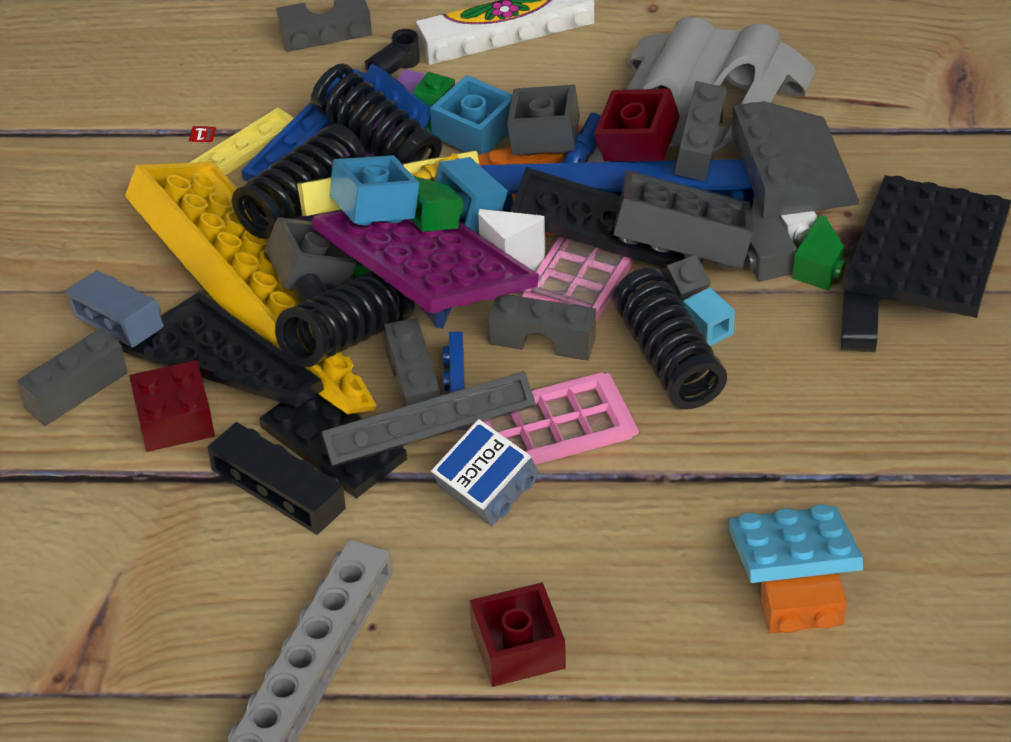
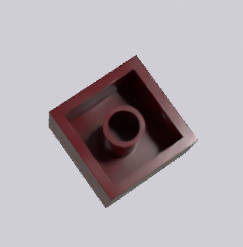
[594,89,680,161]
[129,360,215,452]
[469,582,566,687]

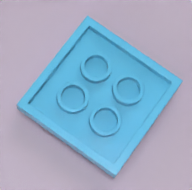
[729,505,863,583]

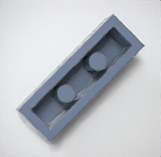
[65,270,164,348]

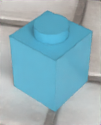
[683,287,735,346]

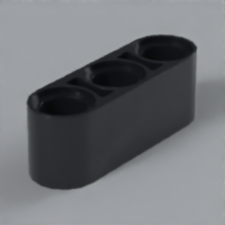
[841,273,879,353]

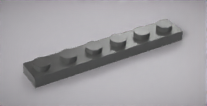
[321,371,536,467]

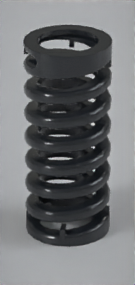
[311,63,442,164]
[232,123,366,239]
[612,267,727,409]
[275,271,415,367]

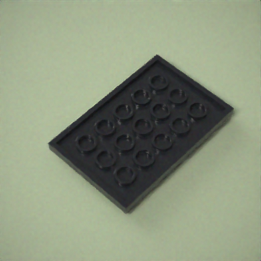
[843,175,1011,318]

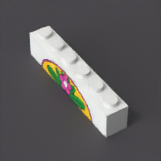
[416,0,594,65]

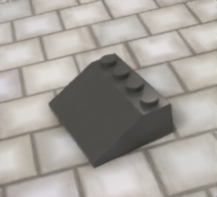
[732,101,859,218]
[614,170,753,269]

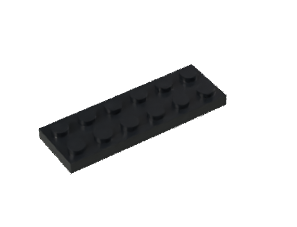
[510,167,703,269]

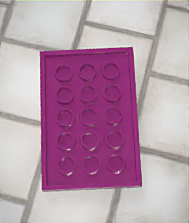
[312,210,539,313]

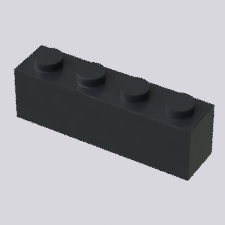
[207,422,346,535]

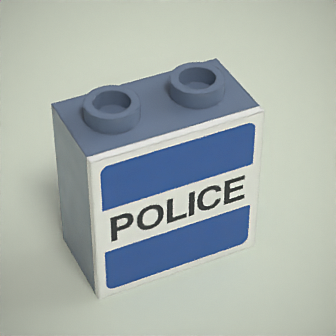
[431,419,539,526]

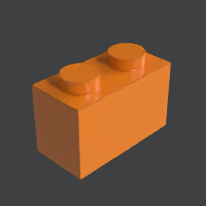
[760,573,847,634]

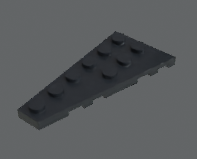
[119,292,324,408]

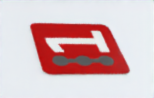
[189,126,216,143]

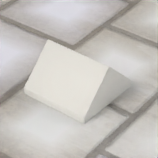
[478,209,545,272]

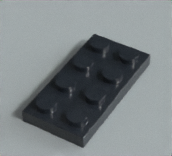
[259,394,407,499]

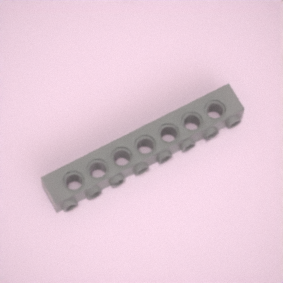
[228,539,392,742]

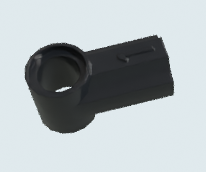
[365,29,420,75]

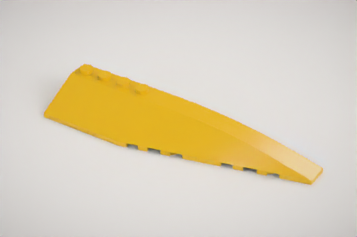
[125,162,377,414]

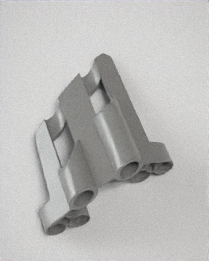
[586,17,816,163]

